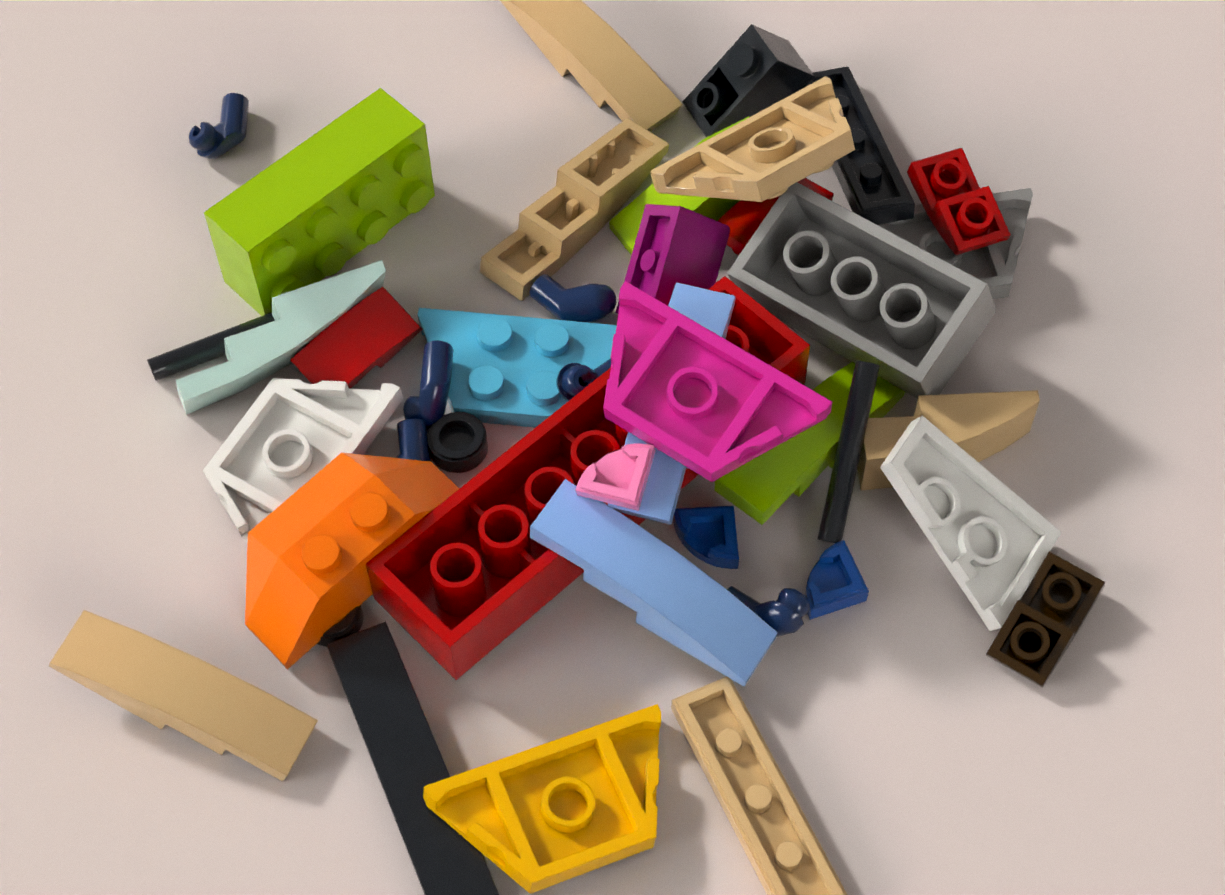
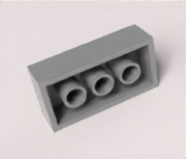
[727,183,996,399]

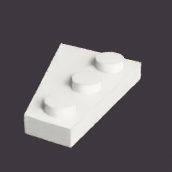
[880,416,1062,631]

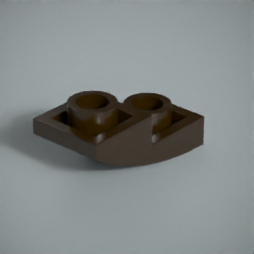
[986,551,1105,688]

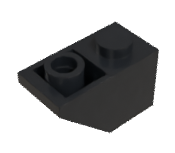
[682,24,814,137]

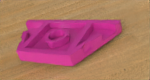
[604,281,832,482]

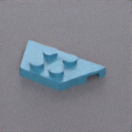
[417,308,617,428]

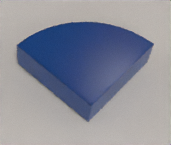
[673,506,739,569]
[805,540,869,620]

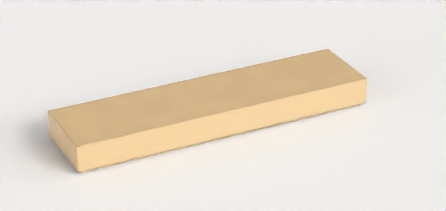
[671,676,847,895]

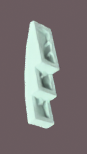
[176,260,386,415]

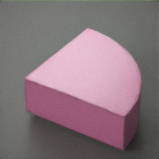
[575,443,655,511]

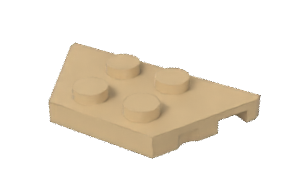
[650,76,855,202]

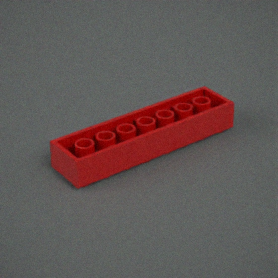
[366,276,810,680]

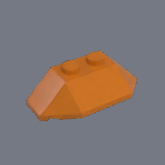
[245,452,459,670]

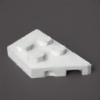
[203,378,404,545]

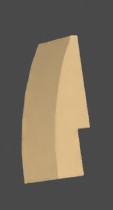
[858,390,1040,491]

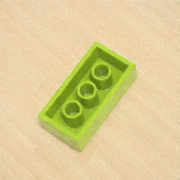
[204,88,435,316]

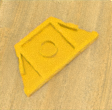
[423,704,661,894]

